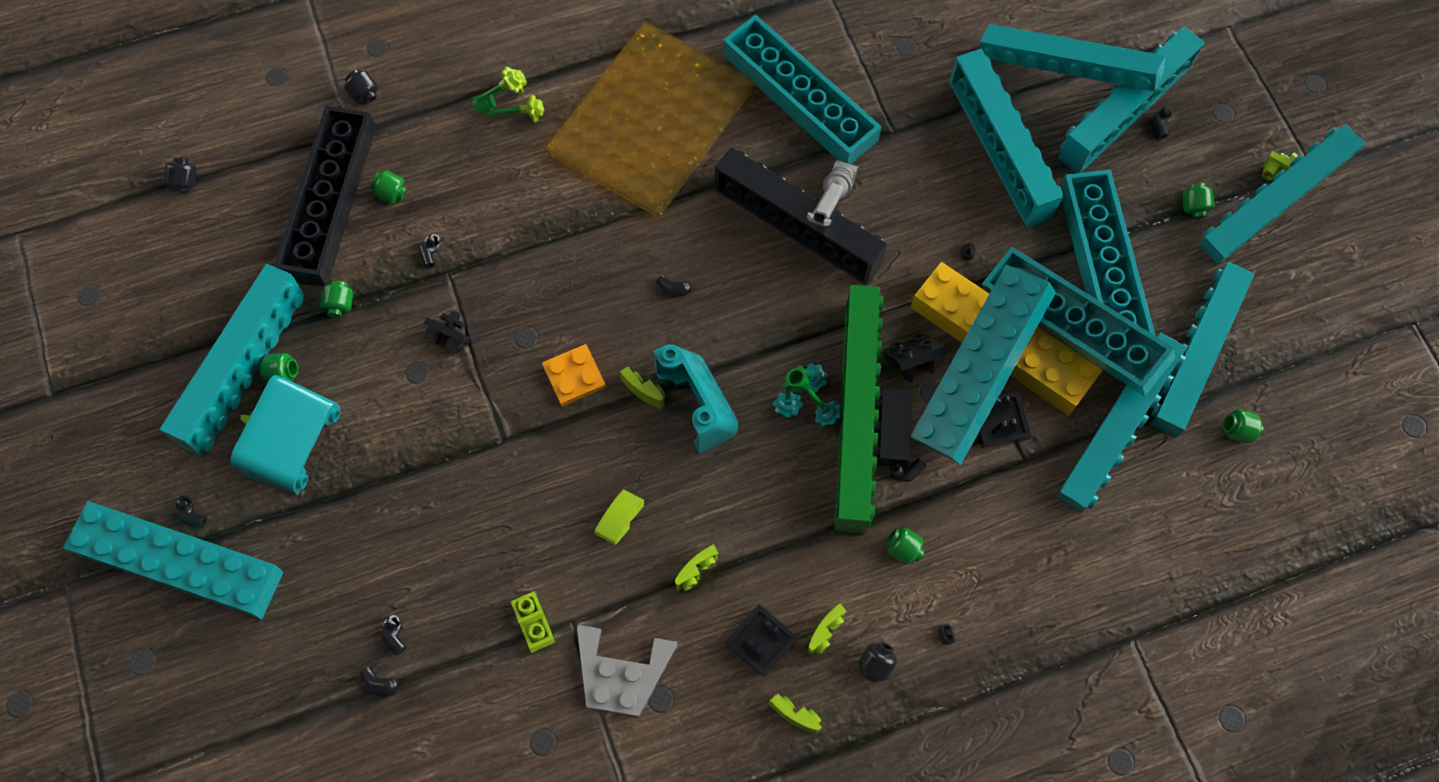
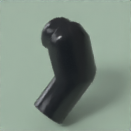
[1151,106,1172,140]
[419,233,441,269]
[656,275,691,298]
[890,458,927,482]
[175,495,207,529]
[381,615,407,655]
[360,667,398,696]

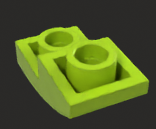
[620,367,666,409]
[594,489,644,545]
[675,544,718,591]
[511,591,556,653]
[807,604,846,655]
[769,694,822,734]

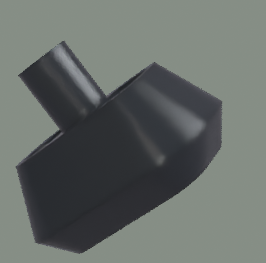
[960,243,976,261]
[938,624,956,645]

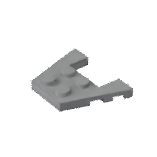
[577,625,678,717]

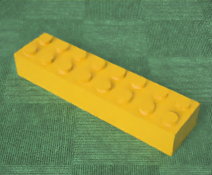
[910,262,1102,416]

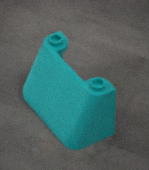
[653,344,738,454]
[231,375,340,495]

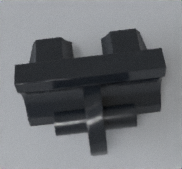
[424,311,471,354]

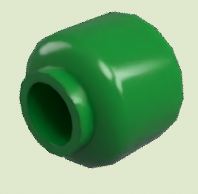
[370,170,407,205]
[1182,183,1215,219]
[320,280,353,317]
[259,353,298,383]
[1223,409,1263,444]
[885,527,925,565]

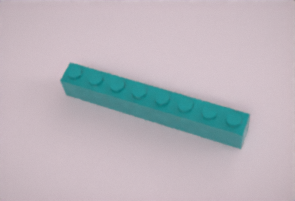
[980,24,1165,92]
[1199,124,1366,265]
[1150,262,1255,438]
[1056,332,1187,513]

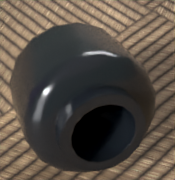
[344,70,378,104]
[164,157,197,192]
[858,642,898,683]

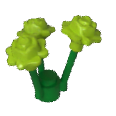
[472,67,544,122]

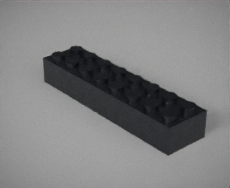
[274,106,376,287]
[714,147,888,286]

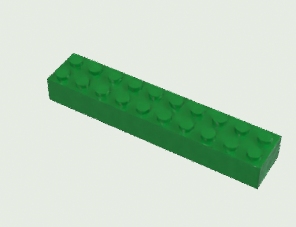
[834,285,883,535]

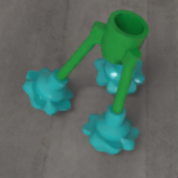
[773,363,842,428]

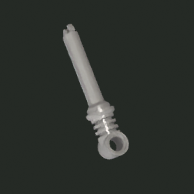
[807,160,858,226]

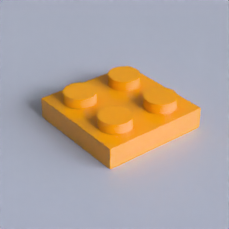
[542,344,606,407]

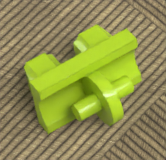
[1262,151,1298,180]

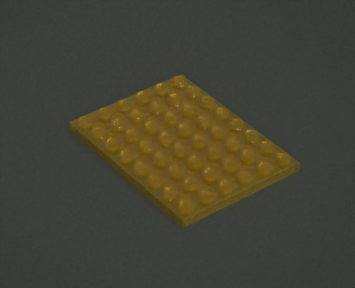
[545,21,756,218]

